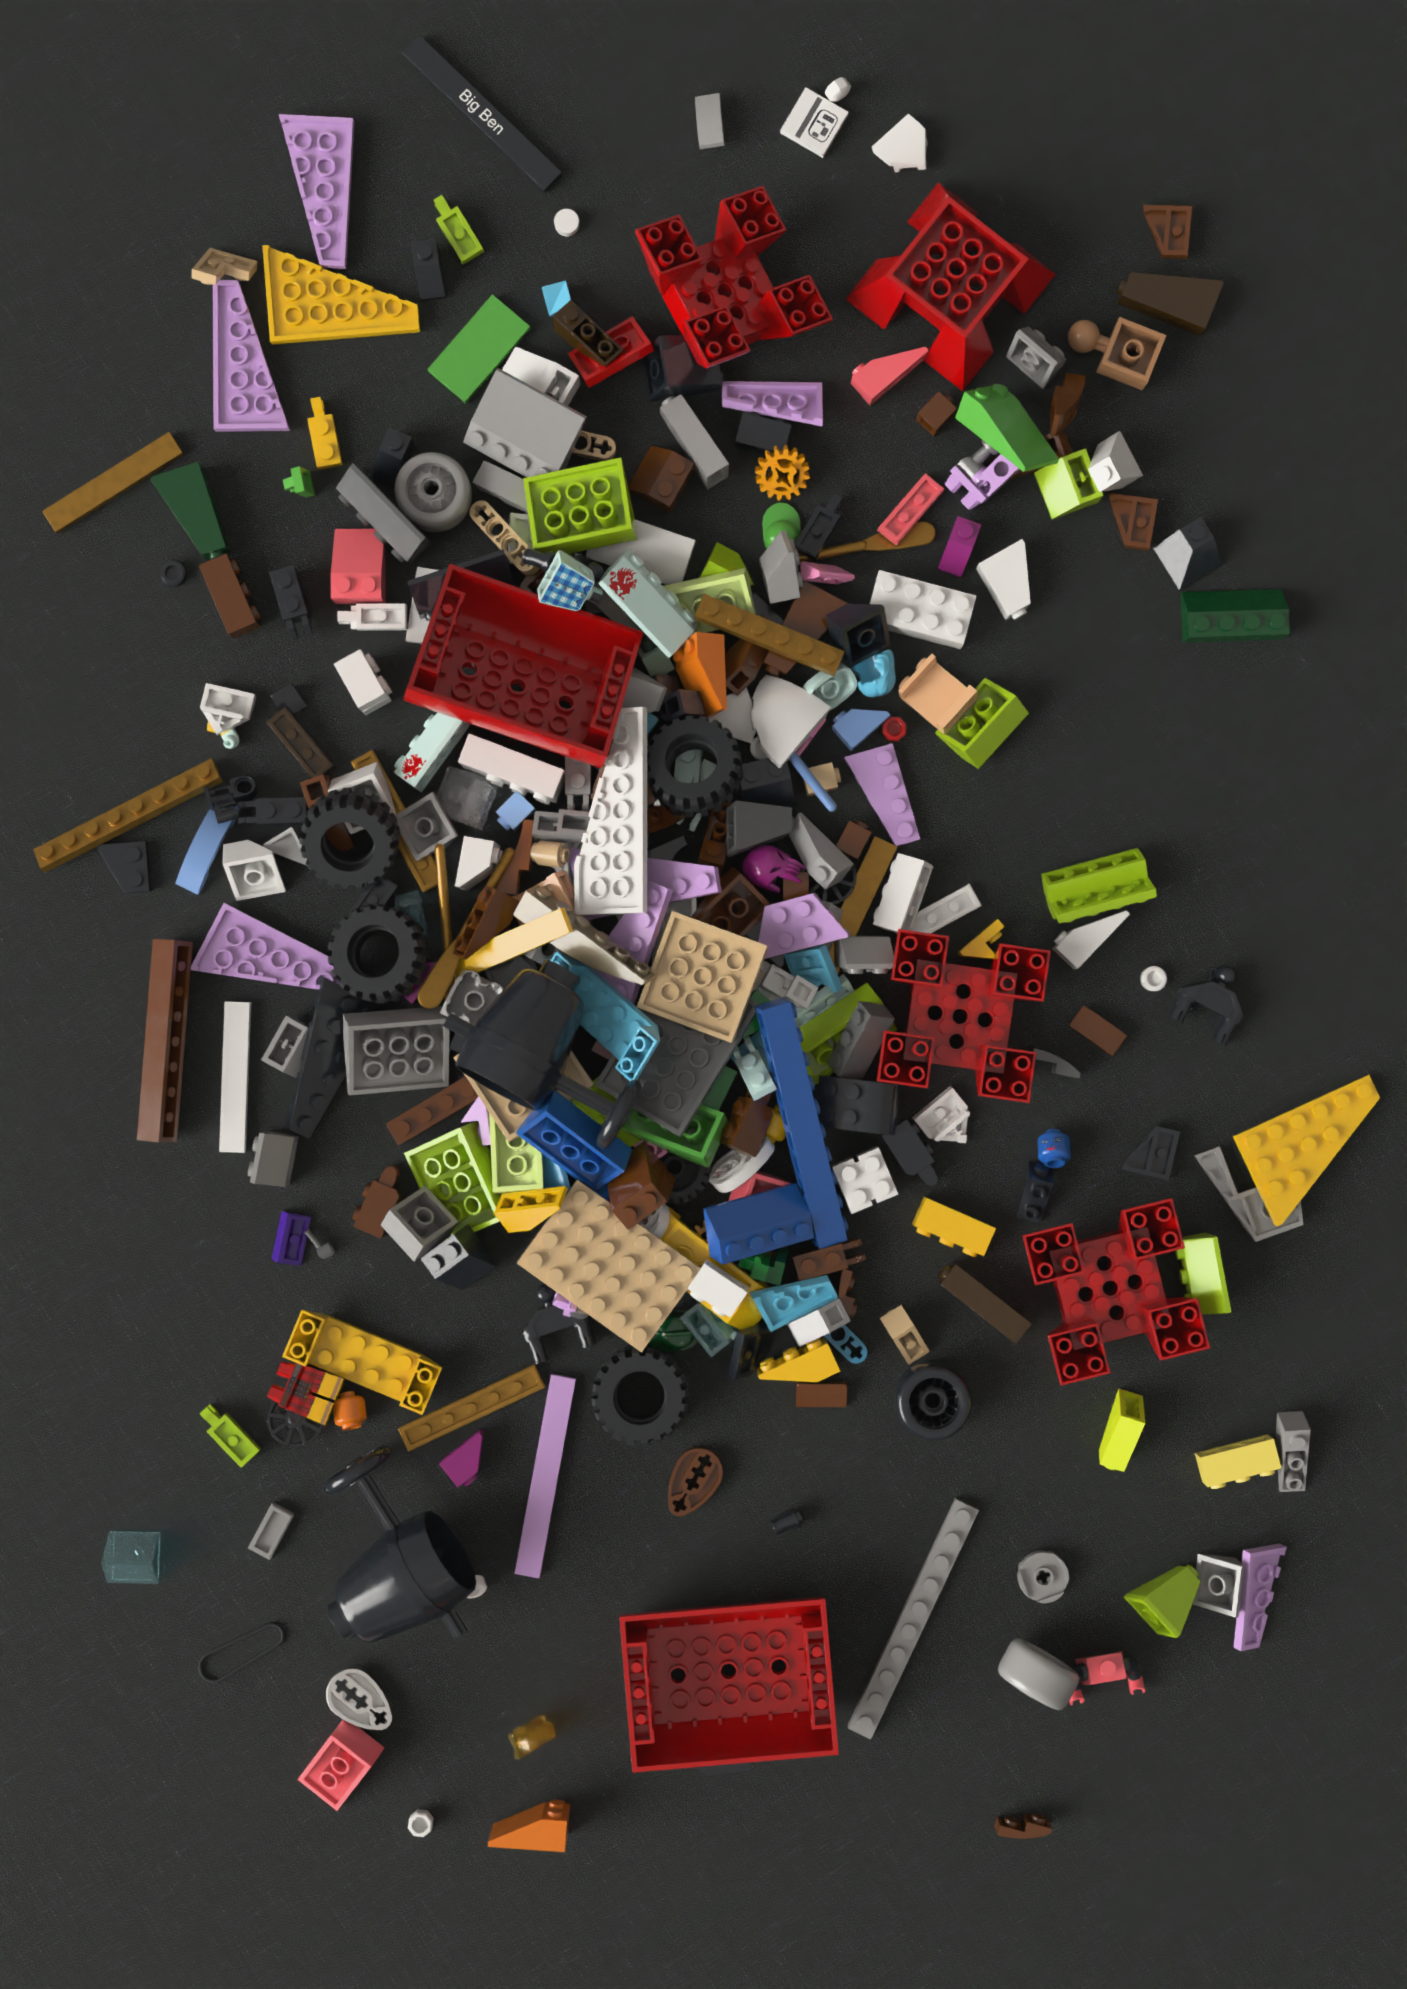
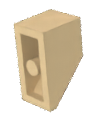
[880,1305,930,1365]

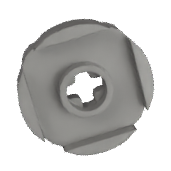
[1017,1550,1069,1603]

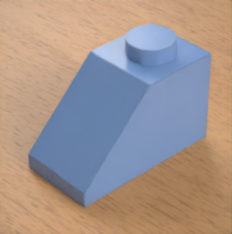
[832,709,890,751]

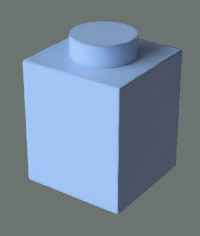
[496,791,536,832]

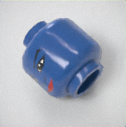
[1038,1129,1071,1168]

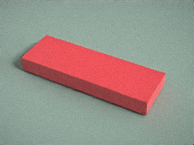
[877,473,944,546]

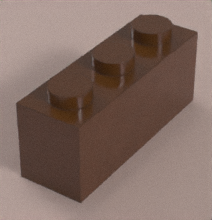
[199,554,261,639]

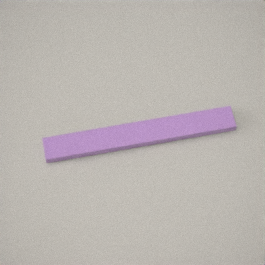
[515,1374,576,1578]

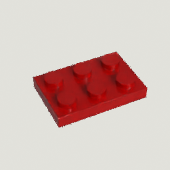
[568,316,654,388]

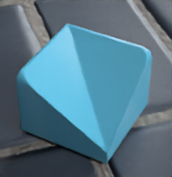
[542,281,571,317]

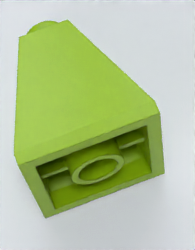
[1124,1564,1201,1638]

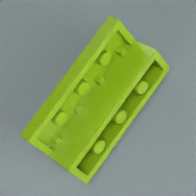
[1041,848,1157,923]

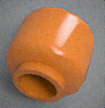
[333,1391,367,1430]

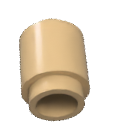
[530,840,570,868]

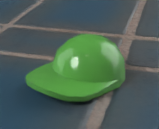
[762,503,801,549]

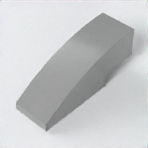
[472,461,528,513]
[532,809,591,843]

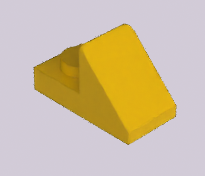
[957,919,1004,960]

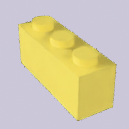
[1195,1434,1281,1489]

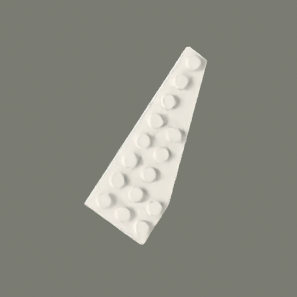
[574,706,647,916]

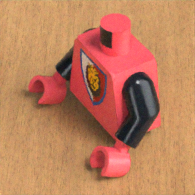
[1069,1651,1145,1705]

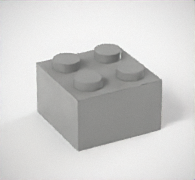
[381,1186,458,1262]

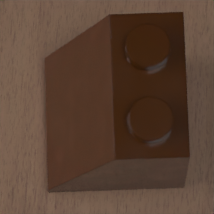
[607,1141,676,1230]

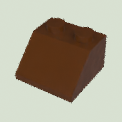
[628,446,695,514]

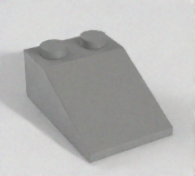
[1006,327,1067,389]

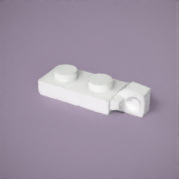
[338,604,408,630]

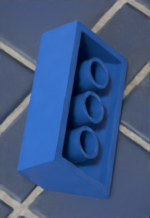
[516,1090,632,1191]
[703,1183,814,1265]

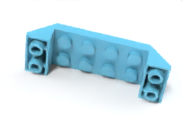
[551,951,660,1081]

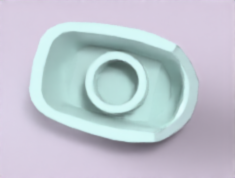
[803,663,857,710]

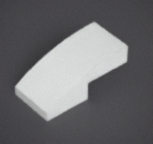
[759,964,818,1010]

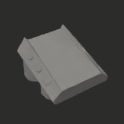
[440,969,504,1025]

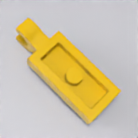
[307,397,343,470]

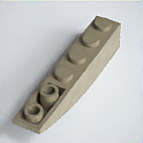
[513,885,656,985]

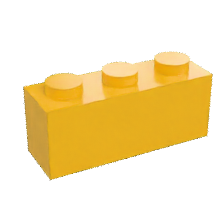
[912,1197,996,1258]

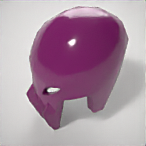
[742,845,806,894]

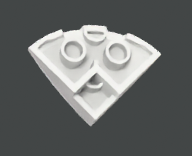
[750,674,831,768]

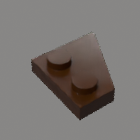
[1143,205,1192,259]
[1109,493,1158,551]

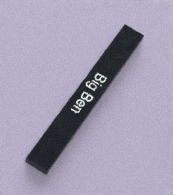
[402,35,562,193]

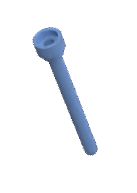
[789,752,837,812]

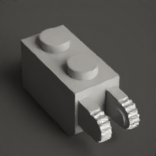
[565,756,592,812]

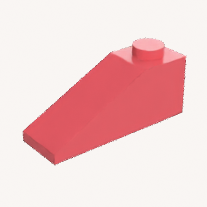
[851,347,929,406]

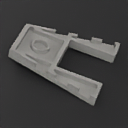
[1194,1147,1303,1242]

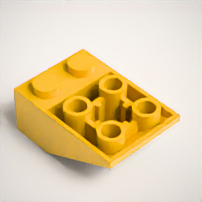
[757,1337,840,1382]

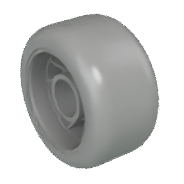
[395,452,472,533]
[998,1638,1079,1710]

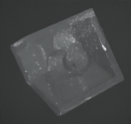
[436,766,499,831]

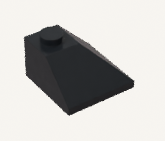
[1152,516,1222,591]

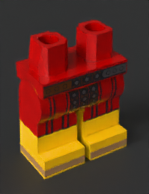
[267,1362,345,1426]

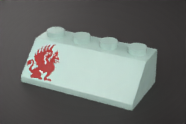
[598,550,697,658]
[394,712,471,793]

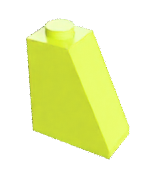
[1099,1388,1145,1472]

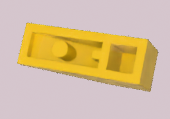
[494,1186,568,1233]

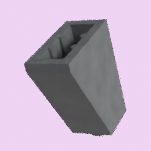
[726,801,795,857]

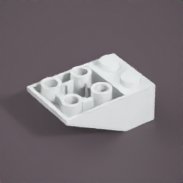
[502,347,580,406]

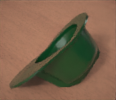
[647,1310,701,1351]

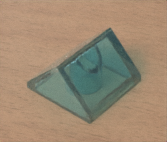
[101,1531,160,1584]

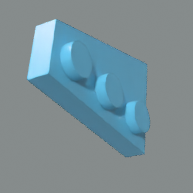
[750,1275,838,1332]

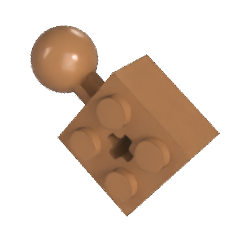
[1068,317,1166,390]

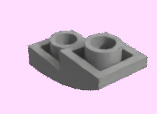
[695,93,725,149]

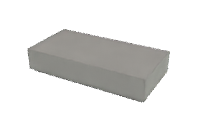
[248,1502,295,1560]

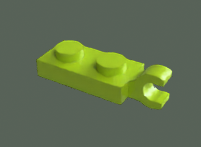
[434,195,484,264]
[200,1404,261,1468]

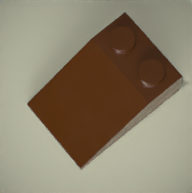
[691,866,771,937]

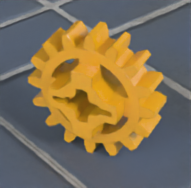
[755,445,810,501]

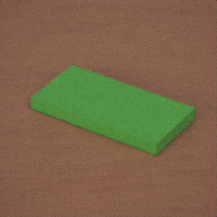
[427,294,531,404]

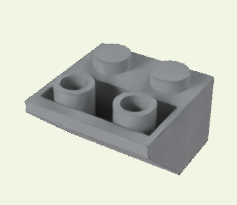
[760,530,803,604]
[834,936,894,974]
[261,1016,309,1078]
[248,1131,299,1187]

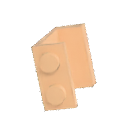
[898,654,978,735]

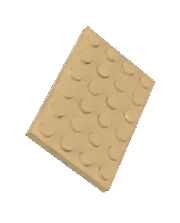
[517,1179,700,1353]

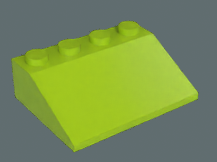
[523,458,638,554]
[404,1121,504,1242]

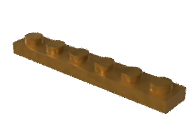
[694,594,845,677]

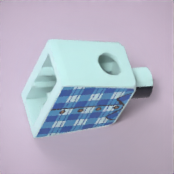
[537,550,603,611]

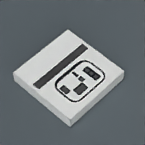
[780,87,848,158]

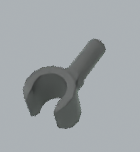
[304,1229,335,1259]

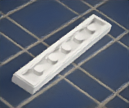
[219,1002,251,1153]

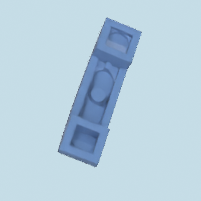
[176,804,241,895]

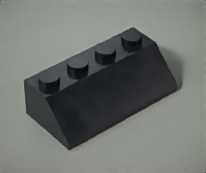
[407,549,515,621]

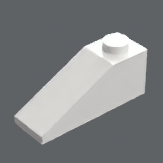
[1052,911,1130,969]

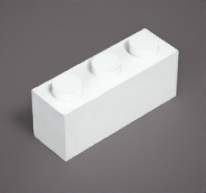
[873,853,933,934]

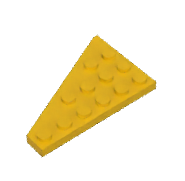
[262,245,420,345]
[1233,1075,1380,1226]

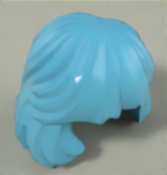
[850,650,896,697]

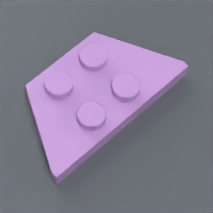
[758,893,850,959]

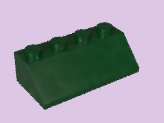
[1181,589,1290,643]

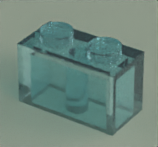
[680,1302,736,1357]

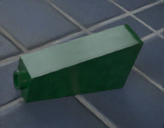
[150,462,231,560]

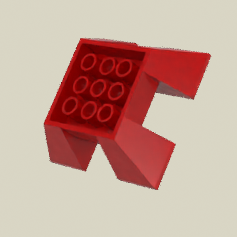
[846,182,1056,392]
[635,186,833,369]
[877,929,1051,1103]
[1022,1198,1210,1386]

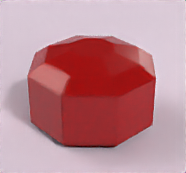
[882,717,906,742]

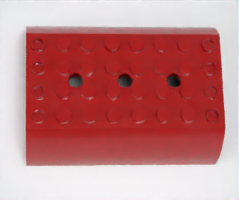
[404,564,643,768]
[619,1597,839,1773]

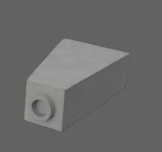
[660,394,729,490]

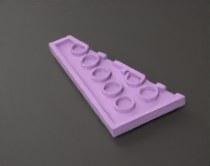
[279,114,355,269]
[213,280,290,432]
[569,848,722,921]
[593,880,673,1004]
[191,903,339,990]

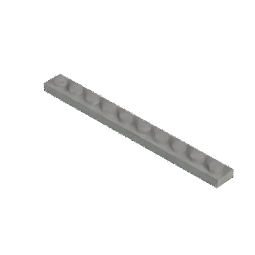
[848,1498,979,1739]

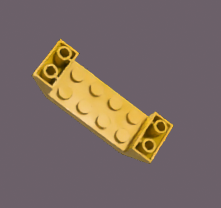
[647,1206,771,1330]
[282,1309,443,1415]

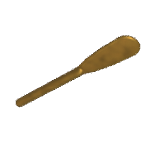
[760,521,936,568]
[435,843,457,1000]
[417,848,515,1009]

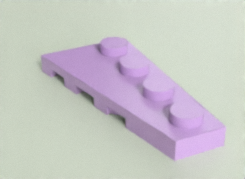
[722,381,823,426]
[844,743,920,846]
[1234,1543,1287,1651]

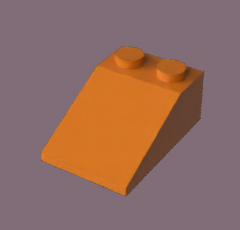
[673,632,727,718]
[488,1800,570,1852]

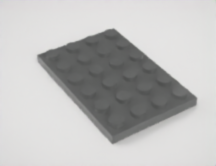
[595,999,759,1138]

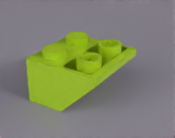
[1034,449,1103,520]

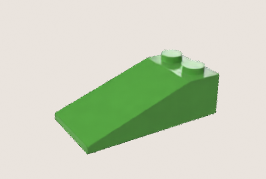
[955,384,1059,472]
[620,1105,728,1168]

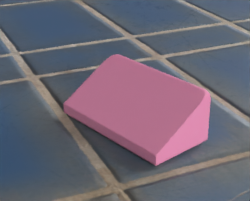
[800,562,855,585]

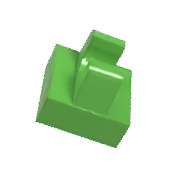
[283,466,315,498]

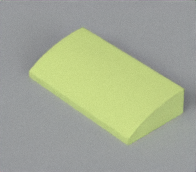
[663,568,756,636]
[489,1113,544,1193]

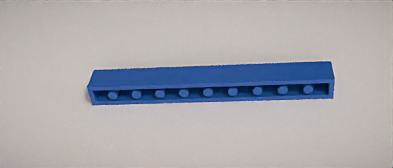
[754,997,848,1249]

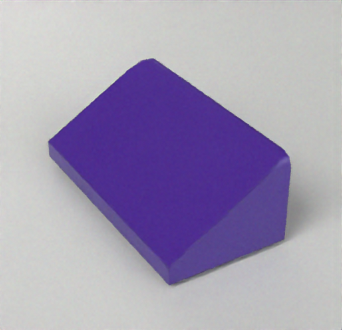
[272,1211,311,1266]

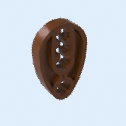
[668,1446,723,1517]

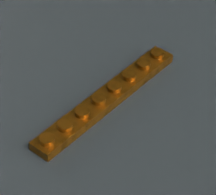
[33,758,223,873]

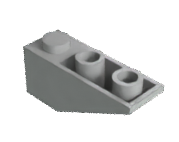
[1276,1411,1311,1492]

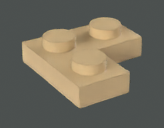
[192,248,257,285]

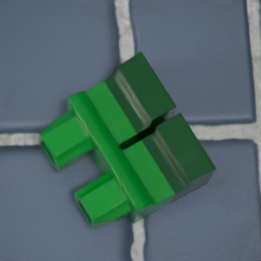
[738,1245,789,1285]

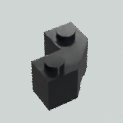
[651,674,705,722]

